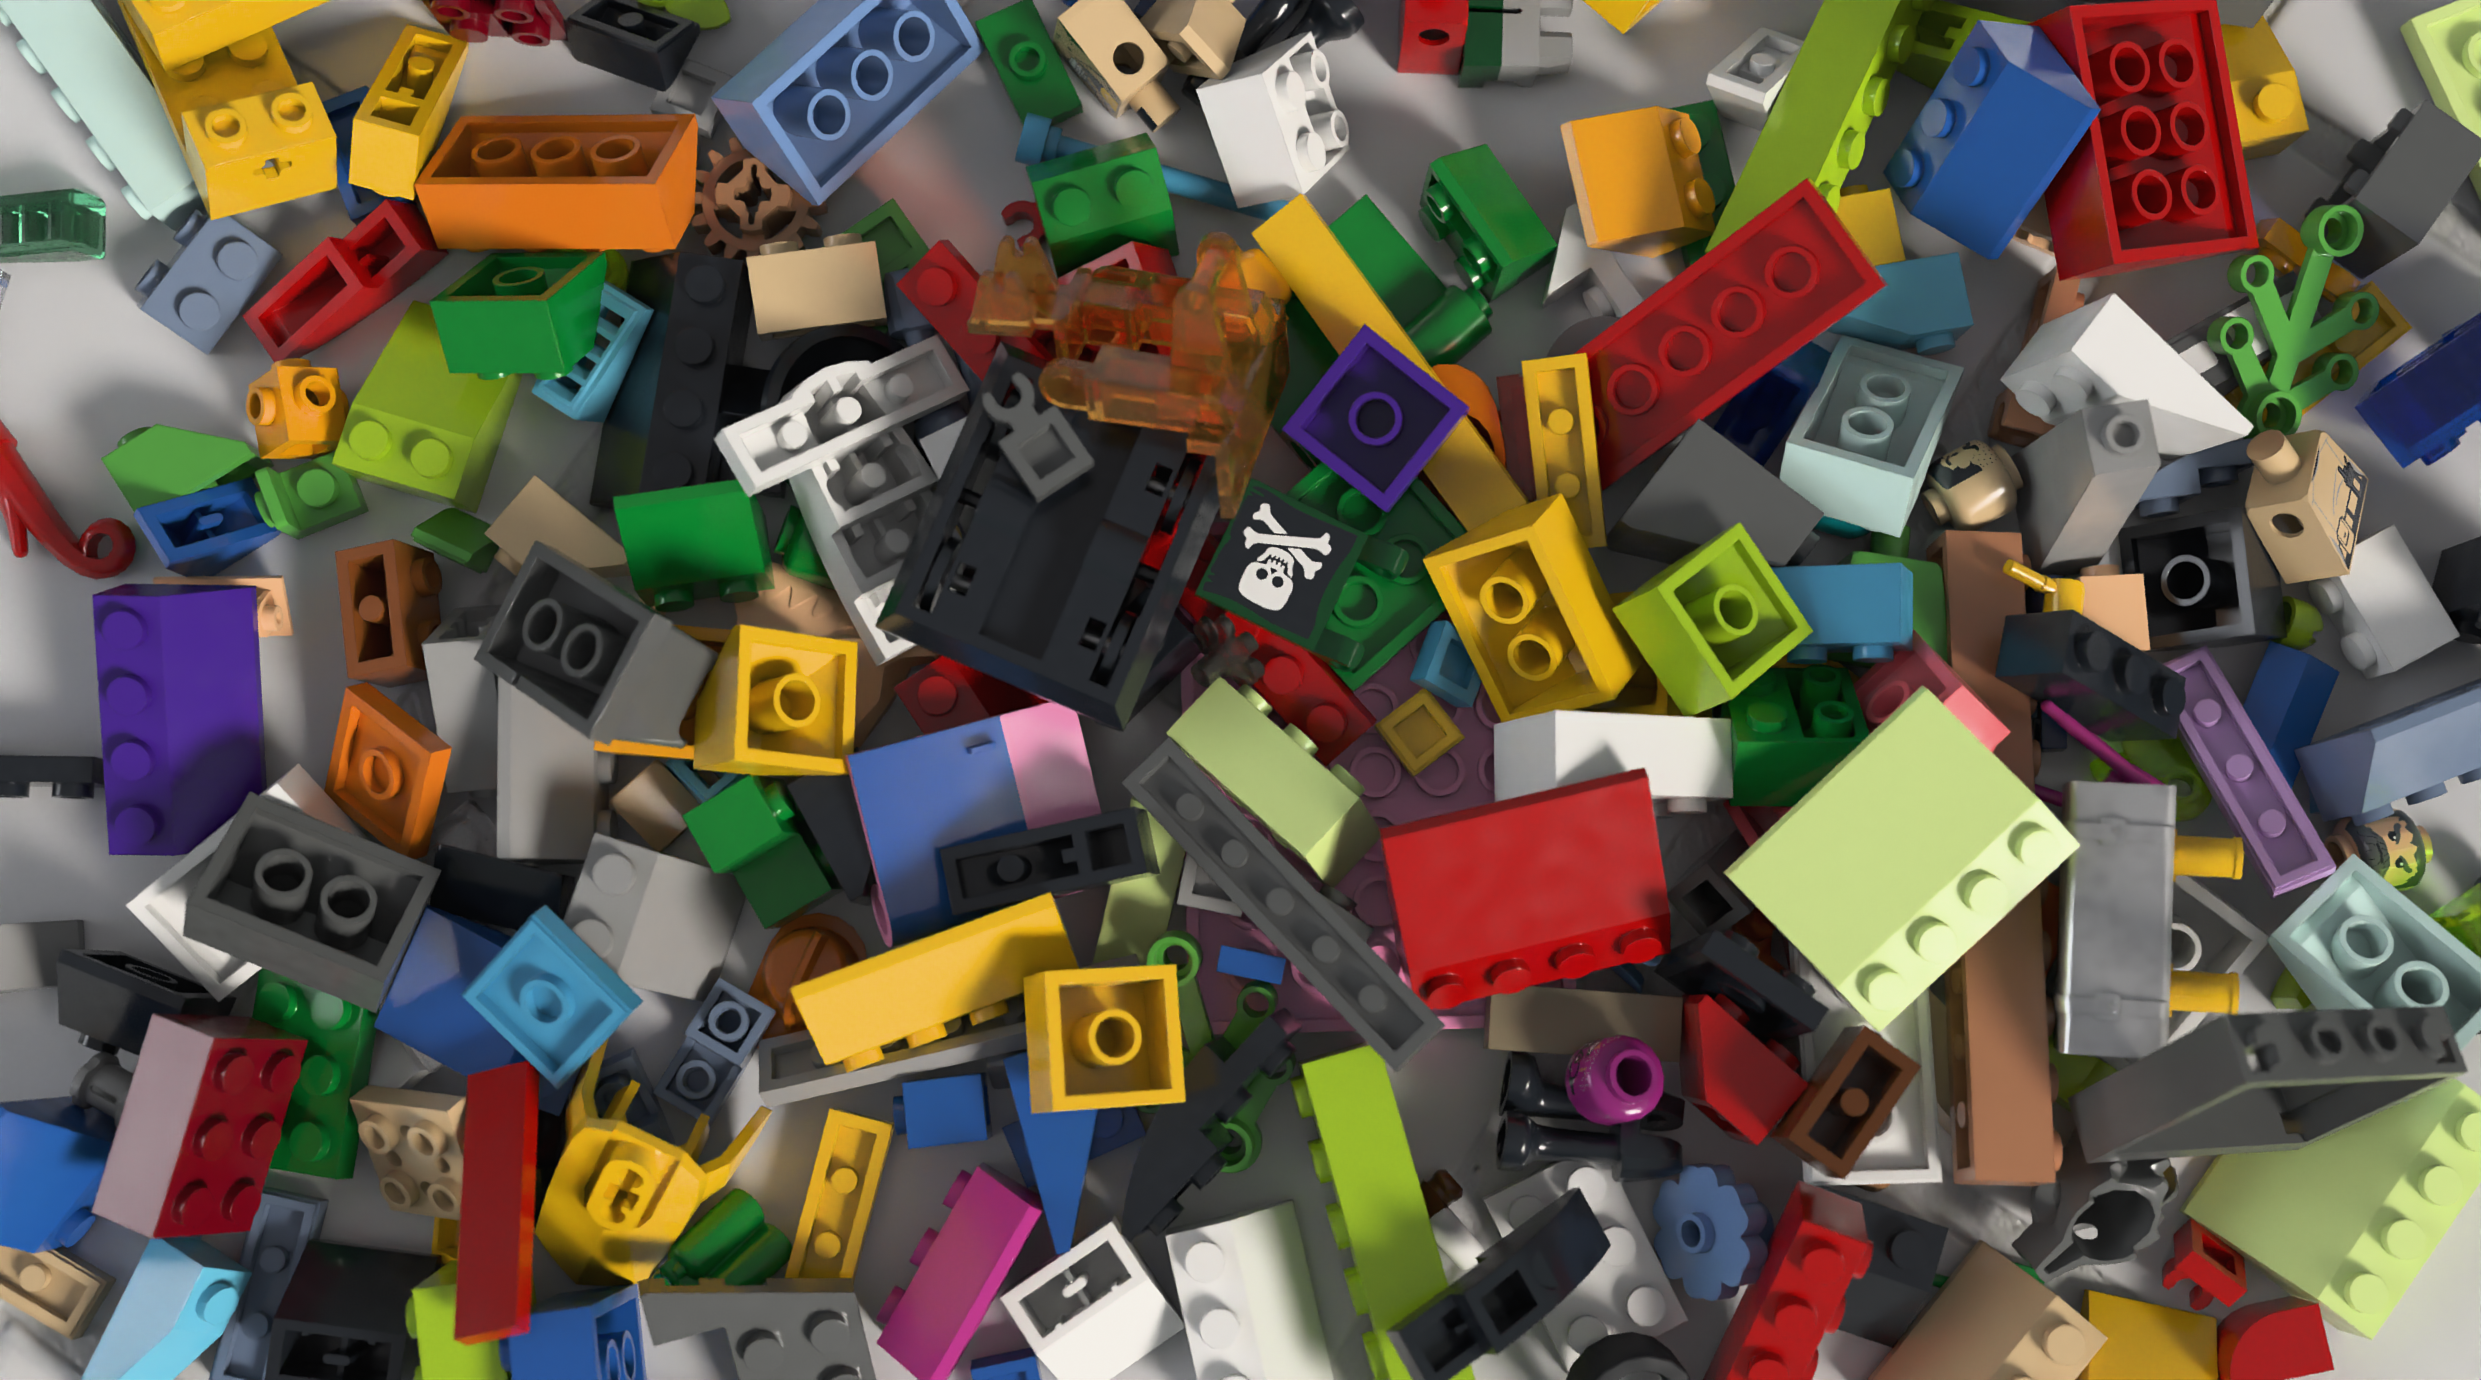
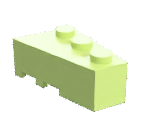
[1166,676,1380,888]

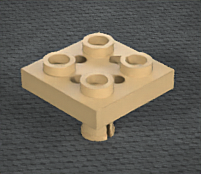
[349,1085,467,1220]

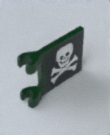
[1194,478,1409,672]

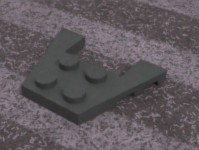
[638,1278,876,1380]

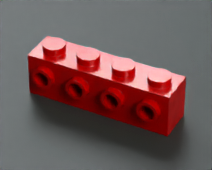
[1703,1180,1873,1380]

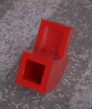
[2217,1296,2335,1380]

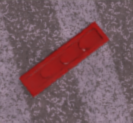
[453,1061,540,1346]

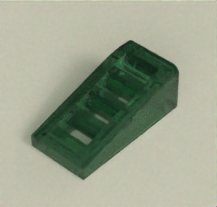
[0,188,106,263]

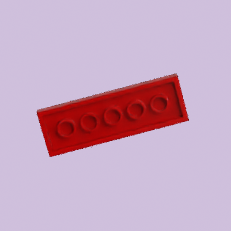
[1497,178,1888,492]

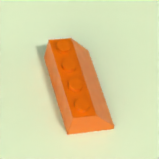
[414,114,698,253]

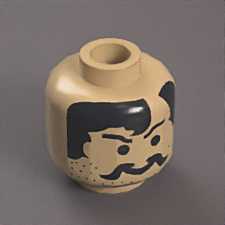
[1921,440,2023,531]

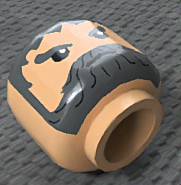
[2324,809,2433,891]

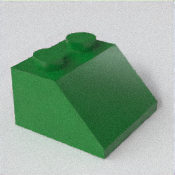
[1025,132,1180,279]
[429,252,608,380]
[613,479,775,612]

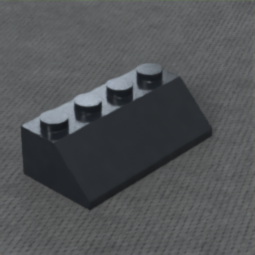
[589,252,753,509]

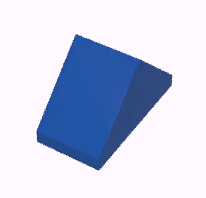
[133,477,282,577]

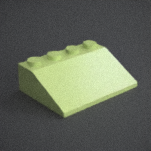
[1724,686,2080,1033]
[2179,1078,2481,1340]

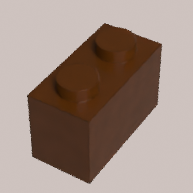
[1770,1025,1922,1179]

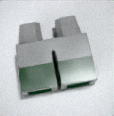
[1458,0,1573,88]

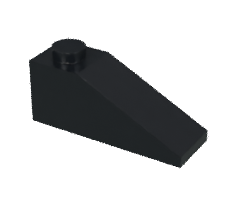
[940,807,1160,915]

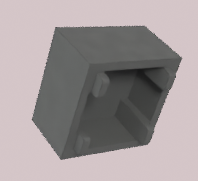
[2304,100,2481,280]

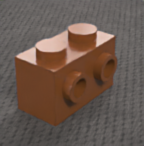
[335,539,442,688]

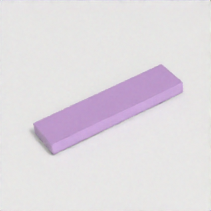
[2163,645,2337,899]

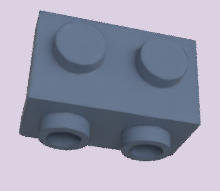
[135,209,283,355]

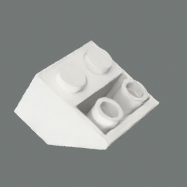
[1196,31,1350,208]
[1000,1215,1185,1380]

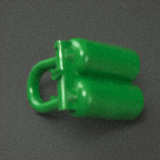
[652,1188,793,1286]

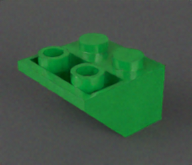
[1418,144,1558,303]
[1713,664,1870,806]

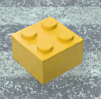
[1023,964,1186,1114]

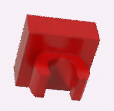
[2162,1218,2247,1311]

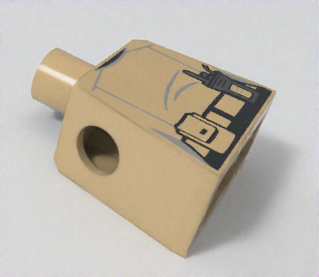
[2245,430,2369,584]

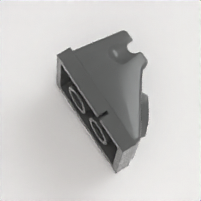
[474,540,720,748]

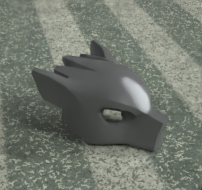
[2011,1126,2179,1283]

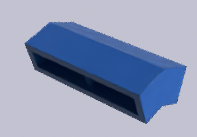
[2208,641,2340,794]

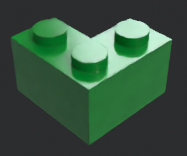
[682,775,843,929]

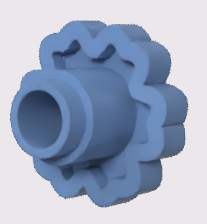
[1652,1163,1774,1301]

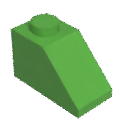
[101,424,275,512]

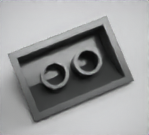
[183,792,441,1013]

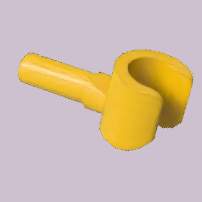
[2002,559,2085,615]

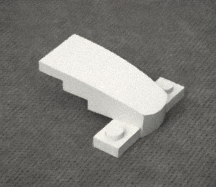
[714,335,970,666]

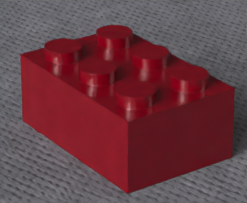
[91,1013,308,1239]

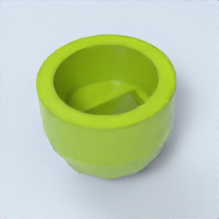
[2268,596,2324,650]

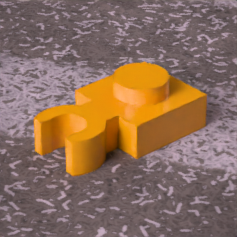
[2256,218,2361,303]

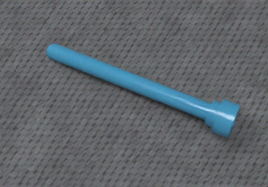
[1015,112,1290,221]

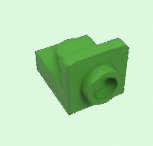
[254,451,369,540]

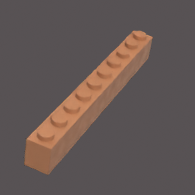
[1926,530,2063,1186]

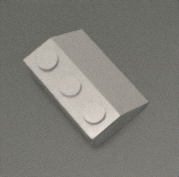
[496,676,619,865]

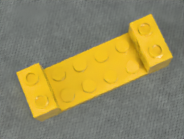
[117,0,338,220]

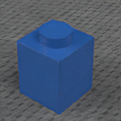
[893,1072,993,1149]

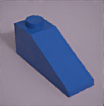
[1003,1051,1098,1255]

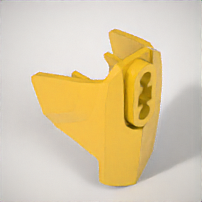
[535,1039,773,1286]

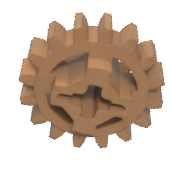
[691,137,828,260]

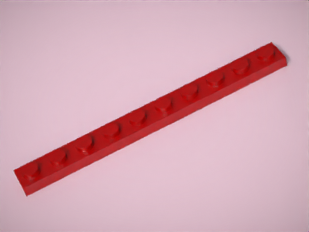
[896,239,1377,766]

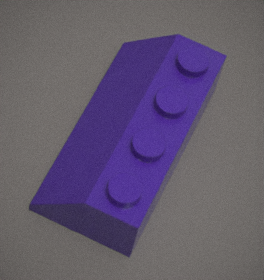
[92,584,267,856]

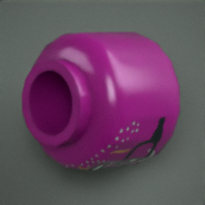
[1565,1034,1664,1125]

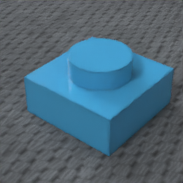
[1409,620,1481,707]

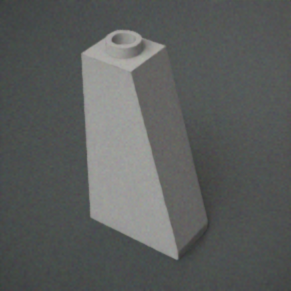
[2011,399,2161,576]

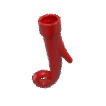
[0,420,136,580]

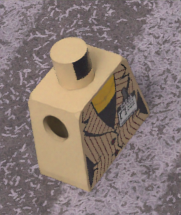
[1053,0,1181,133]

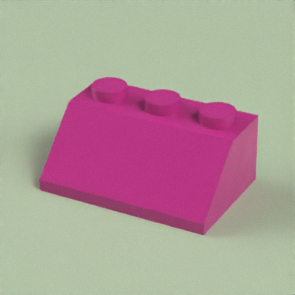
[876,1162,1044,1380]

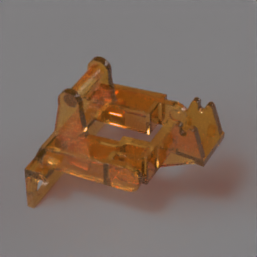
[967,231,1290,519]

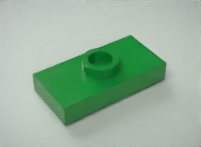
[975,0,1083,127]

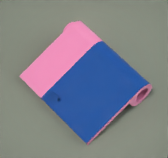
[845,702,1102,948]

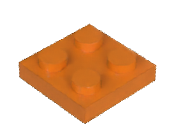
[324,682,452,859]

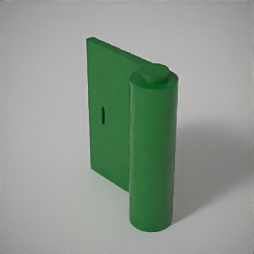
[1199,194,1493,471]

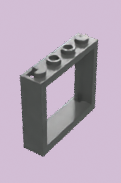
[2067,1006,2468,1163]

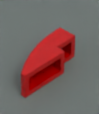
[242,199,449,363]

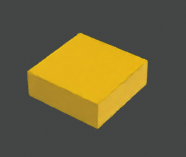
[1373,688,1465,778]

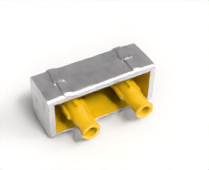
[2052,781,2244,1059]

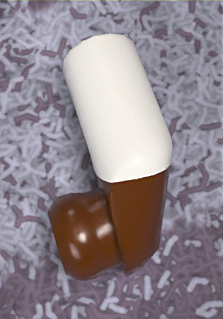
[1420,1169,1484,1270]

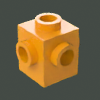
[246,358,349,459]

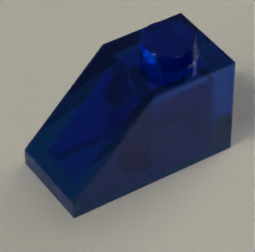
[1712,341,1832,467]

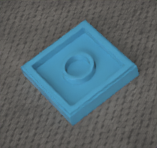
[461,905,643,1090]

